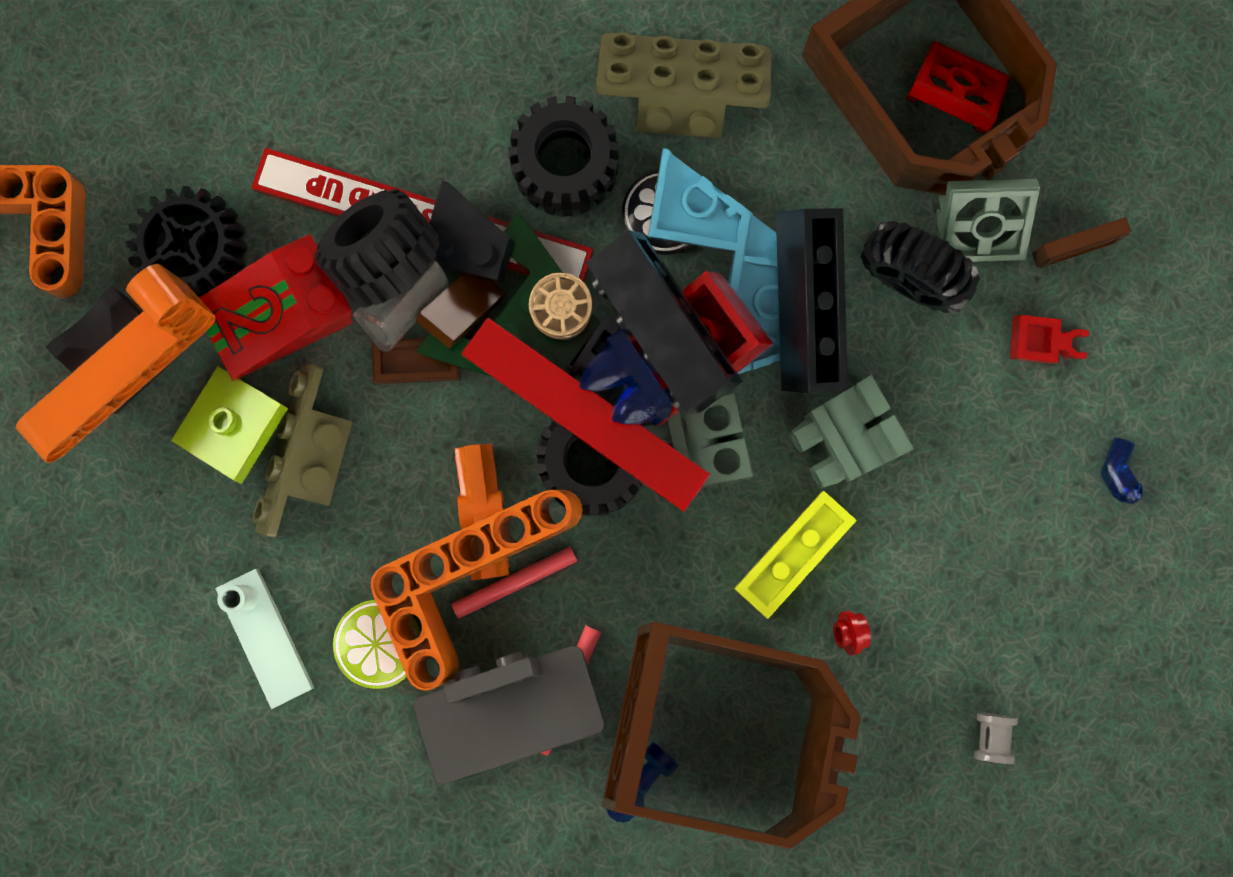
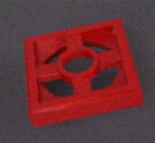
[906,41,1010,135]

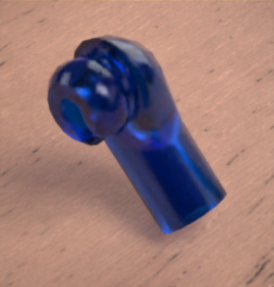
[1101,437,1144,504]

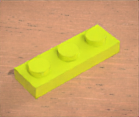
[734,491,857,619]

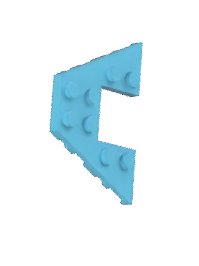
[620,148,780,412]

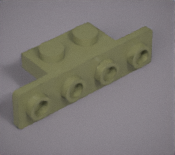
[253,364,352,538]

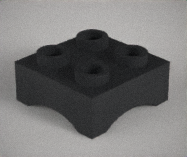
[46,286,181,414]

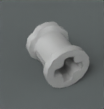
[973,713,1018,764]

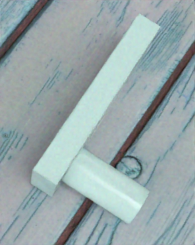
[215,569,314,709]

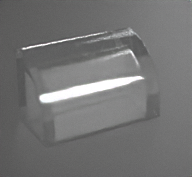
[353,260,448,352]

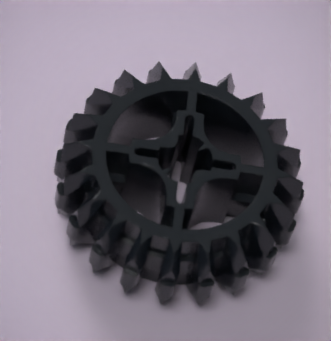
[125,186,248,298]
[860,221,980,313]

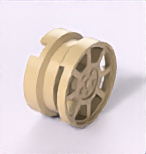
[529,273,593,340]

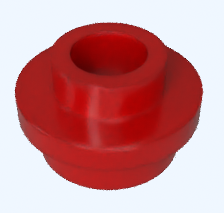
[833,611,871,656]

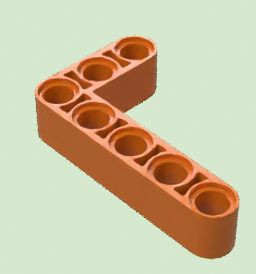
[0,165,86,298]
[15,264,216,463]
[371,489,583,691]

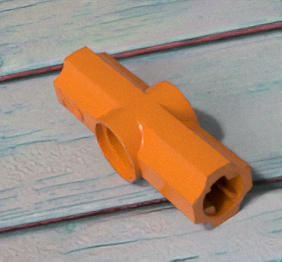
[455,444,510,581]

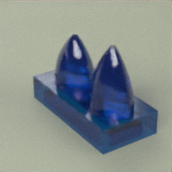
[579,329,673,426]

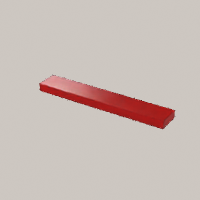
[461,317,711,513]

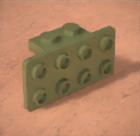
[596,32,771,139]

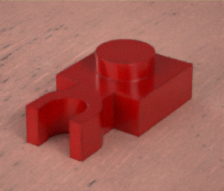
[1010,314,1089,364]

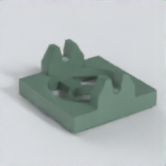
[936,179,1040,262]

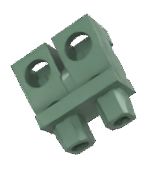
[789,375,914,489]
[643,393,753,488]

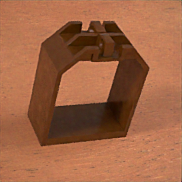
[802,0,1057,195]
[601,621,861,849]

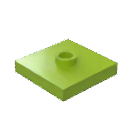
[171,366,288,484]

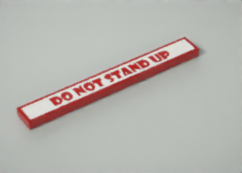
[251,148,594,282]

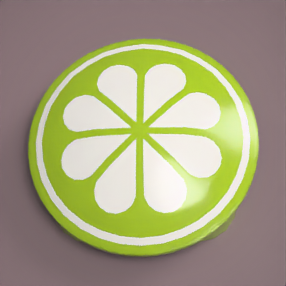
[333,600,421,689]

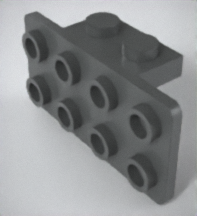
[414,646,605,784]

